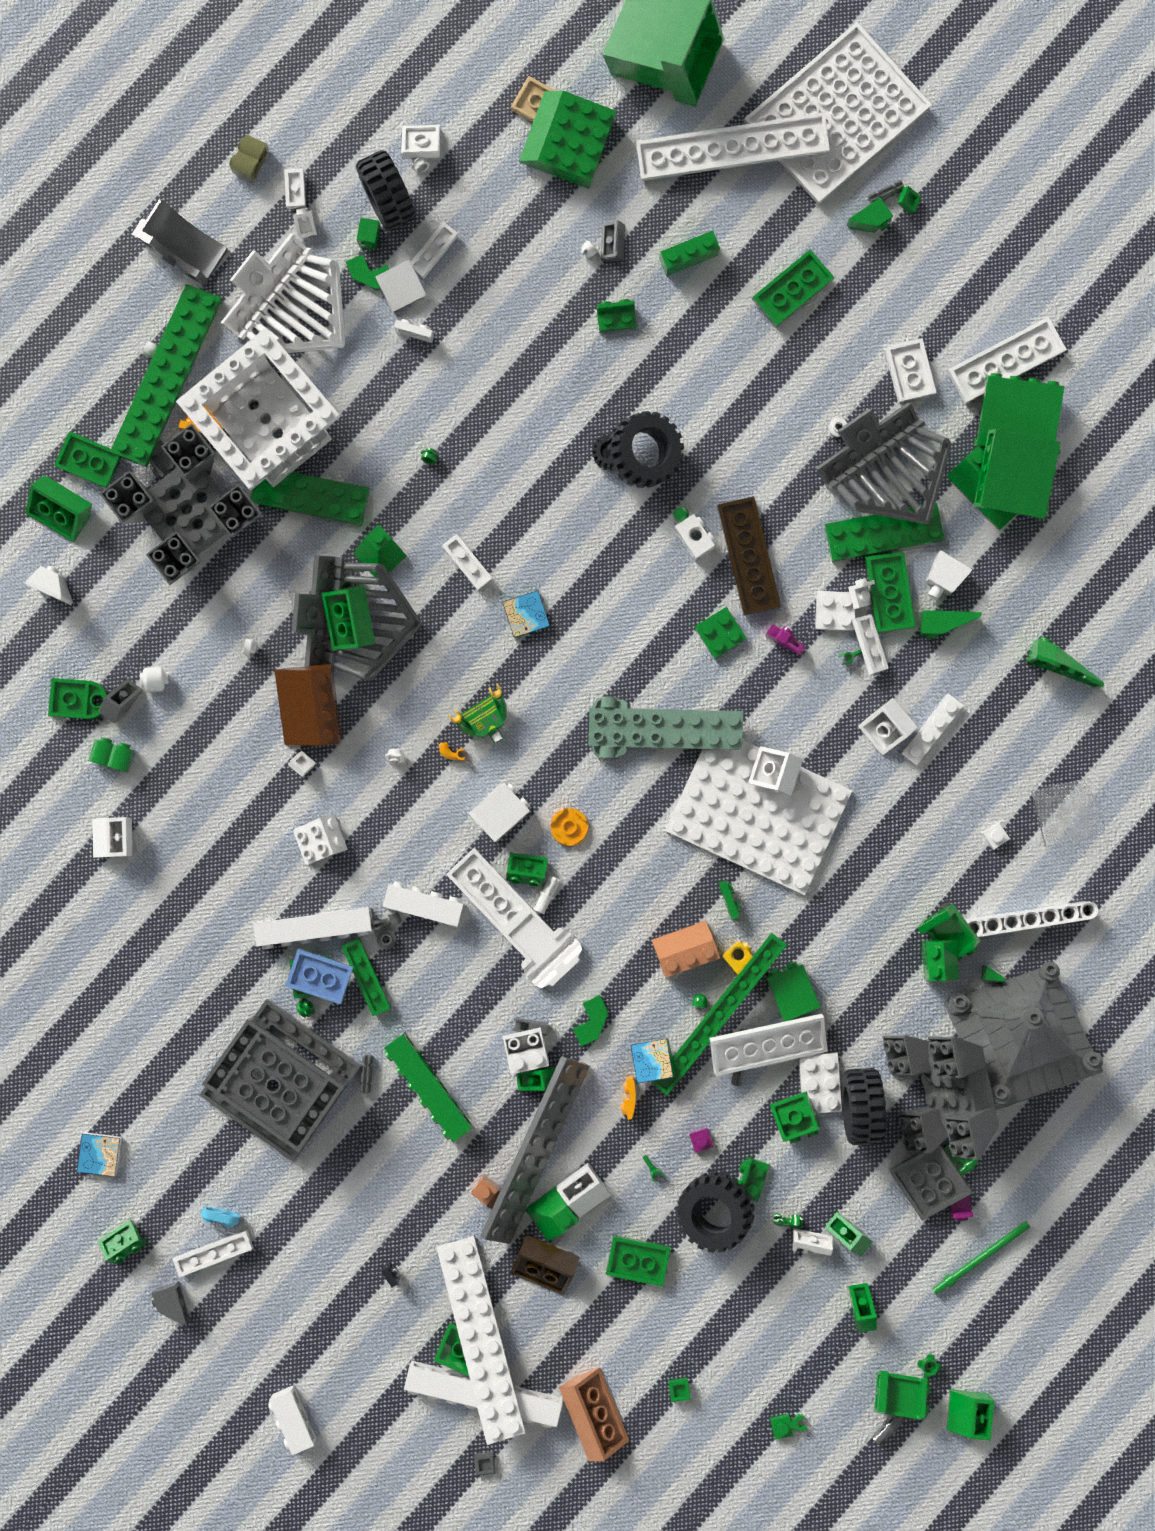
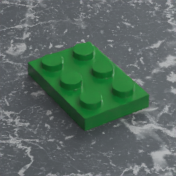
[54,431,121,488]
[606,1235,670,1287]

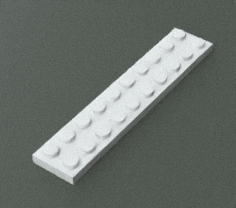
[636,112,829,181]
[436,1236,525,1445]

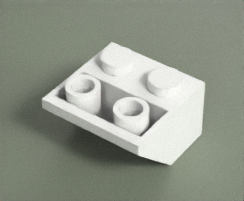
[93,817,133,858]
[502,1027,549,1074]
[557,1163,611,1218]

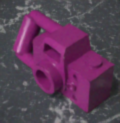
[765,624,805,655]

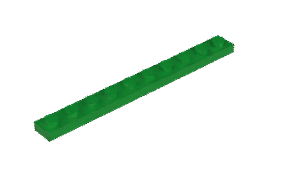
[652,932,787,1095]

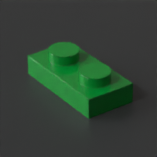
[718,880,741,920]

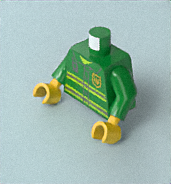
[448,684,507,744]

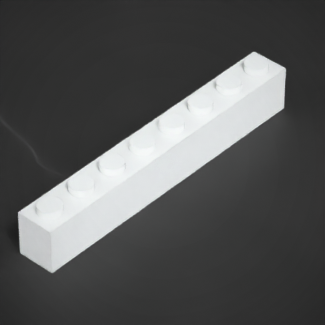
[404,1361,562,1428]

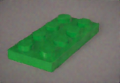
[752,249,835,327]
[865,552,915,633]

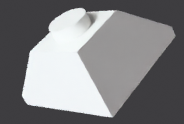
[25,566,73,605]

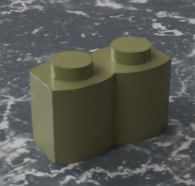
[229,134,269,182]

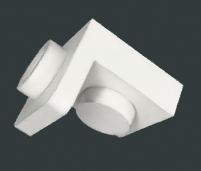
[293,208,317,238]
[848,578,875,609]

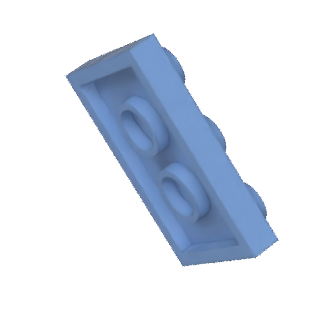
[285,949,354,1004]

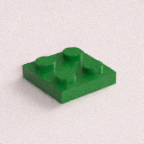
[694,606,747,659]

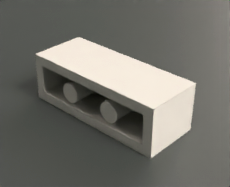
[269,1385,317,1455]

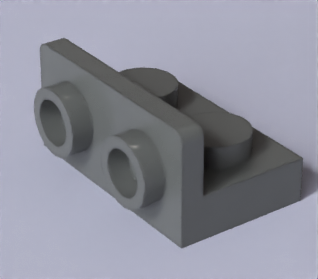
[149,439,177,479]

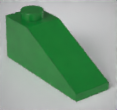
[920,610,982,639]

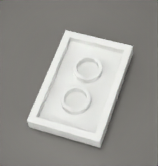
[884,338,936,404]
[799,1052,842,1113]

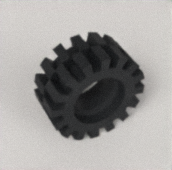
[593,433,614,471]

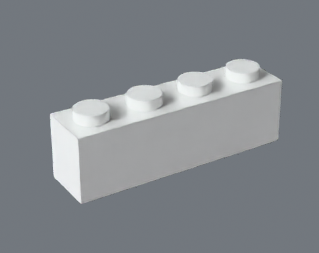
[382,881,464,927]

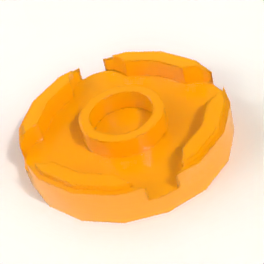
[550,808,588,846]

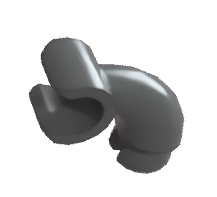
[372,912,401,931]

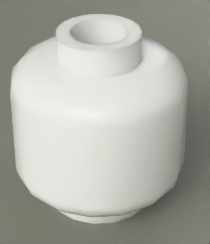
[140,667,168,692]

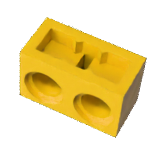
[721,940,752,975]

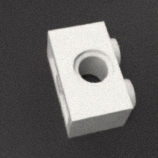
[674,514,715,561]

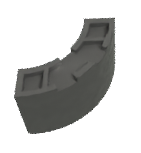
[136,199,228,286]

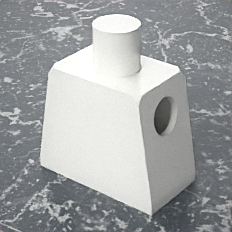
[926,551,972,600]

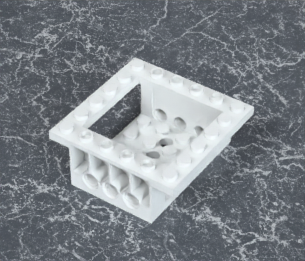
[176,328,340,491]

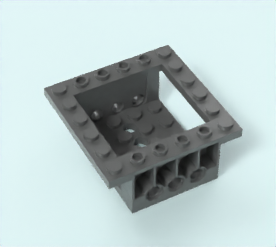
[199,999,361,1162]

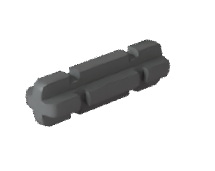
[868,180,904,204]
[360,1055,374,1093]

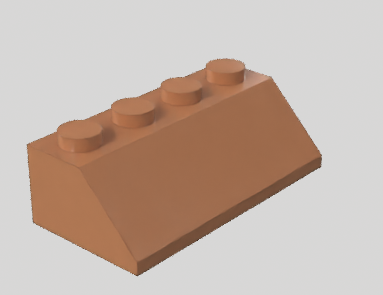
[559,1367,629,1462]

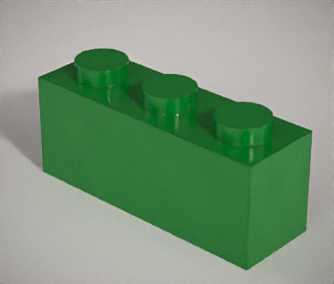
[659,231,720,276]

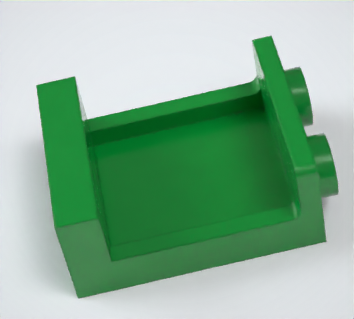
[917,903,981,961]
[765,961,820,1022]
[874,1370,930,1420]

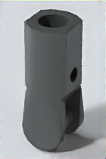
[512,1018,548,1036]

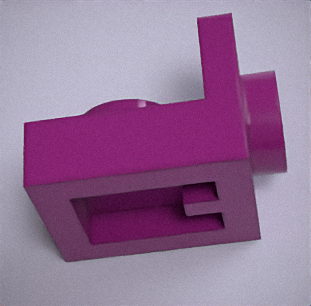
[949,1195,973,1221]

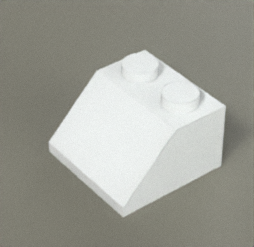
[858,698,917,755]
[749,746,803,796]

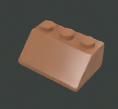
[652,921,720,978]

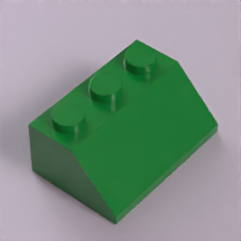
[25,475,93,542]
[322,586,375,650]

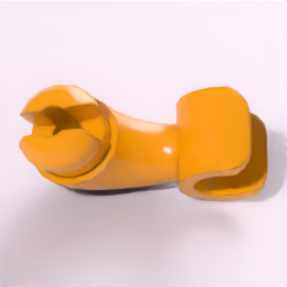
[439,742,467,761]

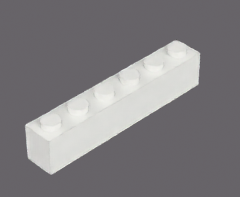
[253,907,374,949]

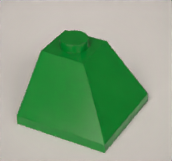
[353,525,407,577]
[525,1186,579,1241]

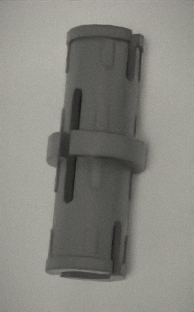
[871,1416,907,1447]

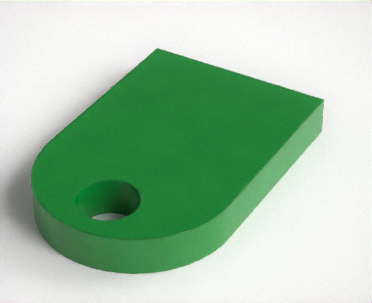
[48,678,108,719]

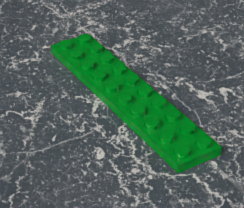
[110,284,222,468]

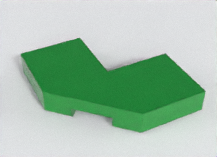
[346,255,389,291]
[573,995,608,1046]

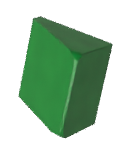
[981,965,1005,982]

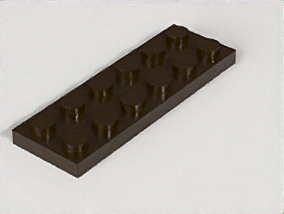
[717,496,781,616]

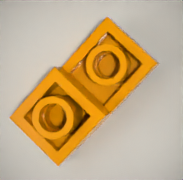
[620,1076,636,1120]

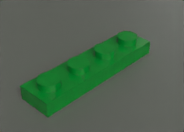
[341,938,391,1016]

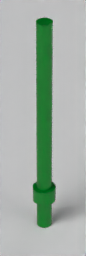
[932,1221,1030,1295]

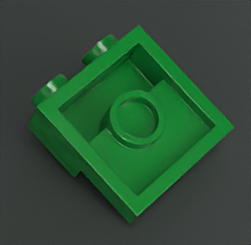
[770,1091,822,1144]

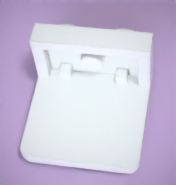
[294,814,348,865]

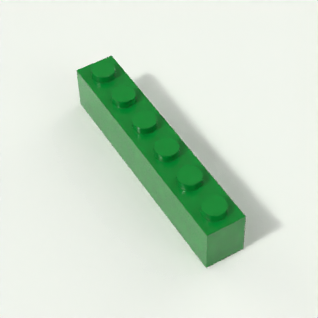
[384,1032,473,1142]

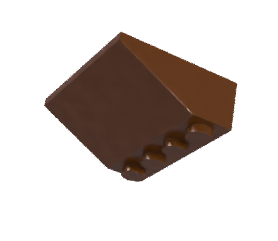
[274,664,342,746]

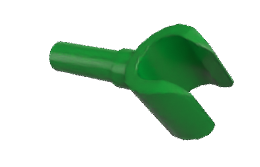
[839,649,862,665]
[642,1155,663,1182]

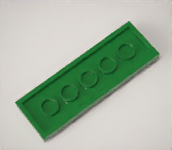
[250,472,370,526]
[824,503,945,562]

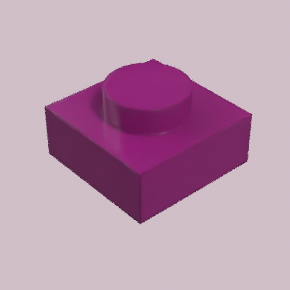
[689,1127,713,1153]

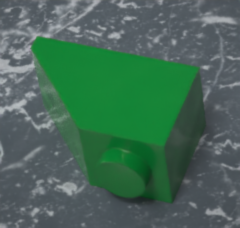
[846,198,893,233]
[516,1067,556,1091]
[825,1212,873,1257]
[849,1283,877,1333]

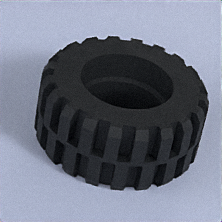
[356,150,416,231]
[607,411,684,488]
[841,1068,887,1146]
[676,1171,755,1253]

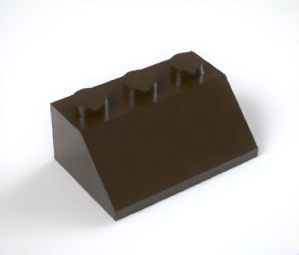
[510,1235,580,1296]

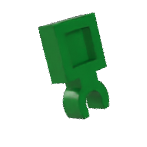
[770,1414,807,1440]

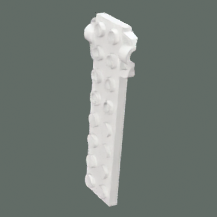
[446,848,582,988]

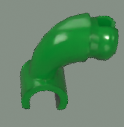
[772,1213,802,1228]

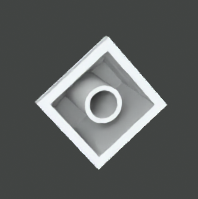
[469,783,530,842]

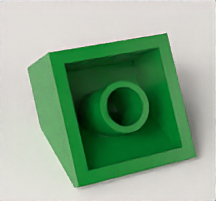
[922,940,959,981]

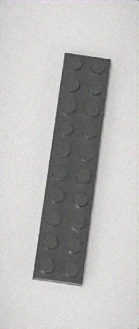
[480,1056,590,1244]

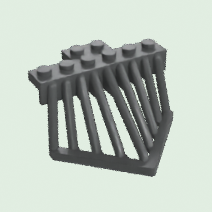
[816,403,952,524]
[291,555,422,681]

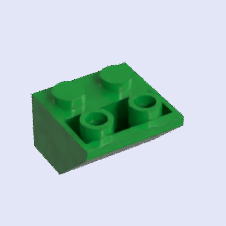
[946,1389,994,1441]

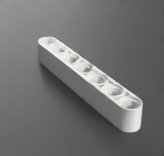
[966,901,1098,937]

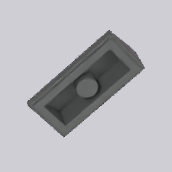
[601,220,625,262]

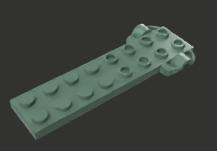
[588,697,743,759]

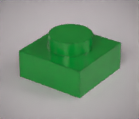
[897,186,921,214]
[668,1378,691,1402]

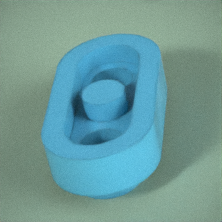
[200,1207,240,1227]

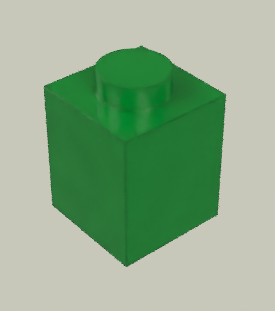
[356,217,381,250]

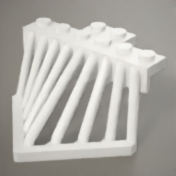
[221,234,345,353]

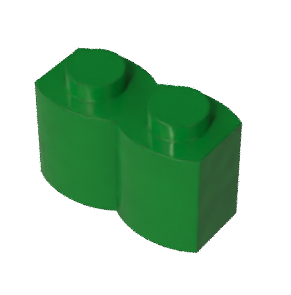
[88,737,135,772]

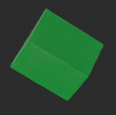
[434,1323,469,1376]

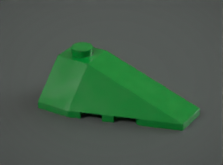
[1026,637,1105,689]

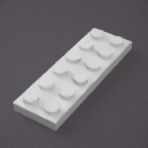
[947,317,1067,404]
[710,1014,828,1076]

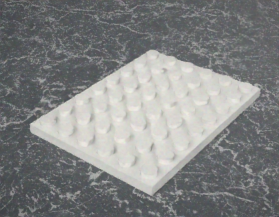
[744,22,932,204]
[665,740,852,895]

